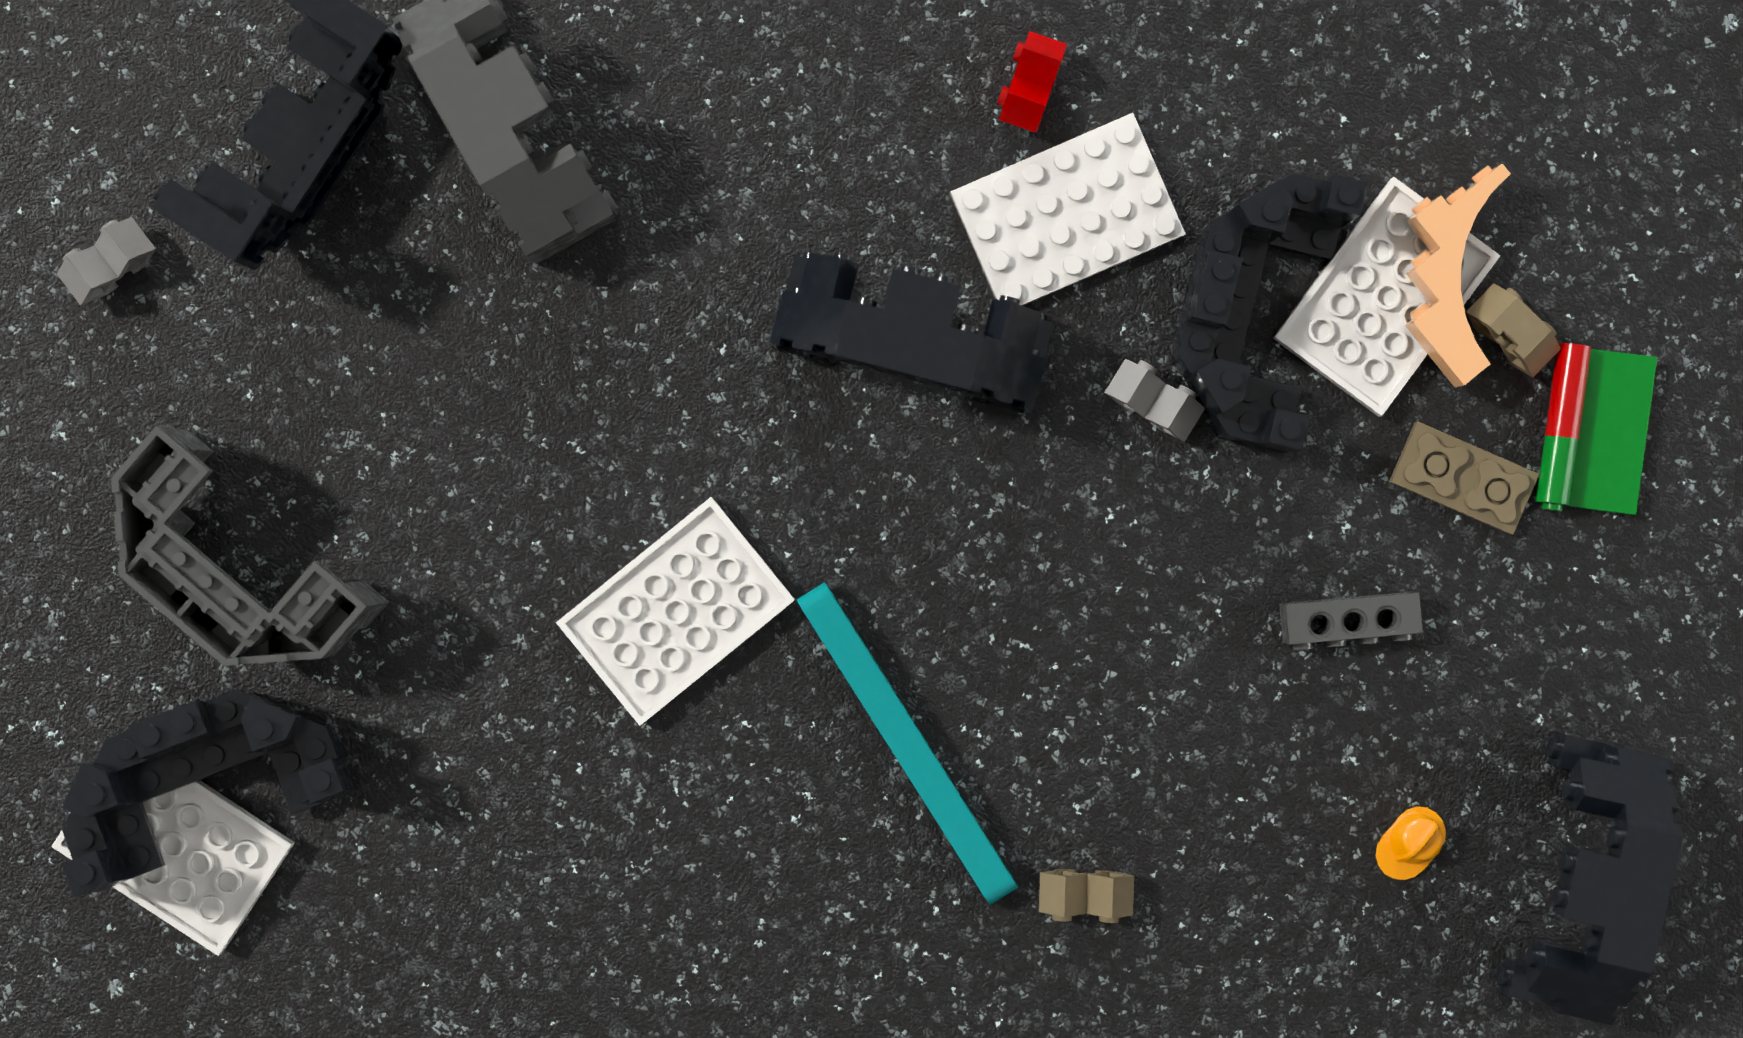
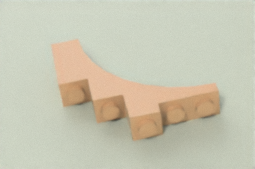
[1405,164,1511,387]

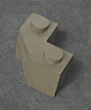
[1466,283,1561,377]
[1039,869,1134,923]

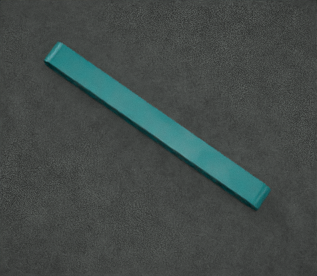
[797,582,1018,905]

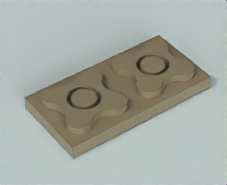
[1389,421,1539,535]

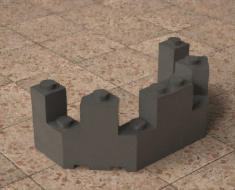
[392,0,618,264]
[111,426,389,666]

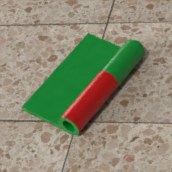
[1536,343,1657,515]

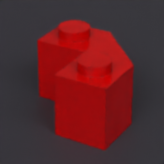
[997,31,1067,133]

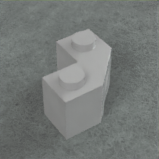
[57,217,156,306]
[1104,359,1205,442]

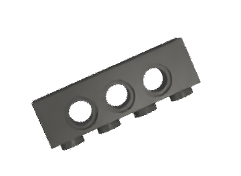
[1279,592,1423,650]

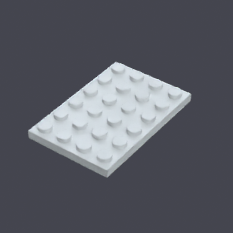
[950,113,1186,306]
[1273,177,1500,417]
[556,497,795,726]
[51,781,295,956]

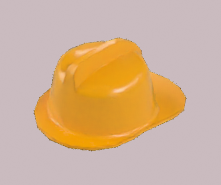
[1375,807,1446,880]

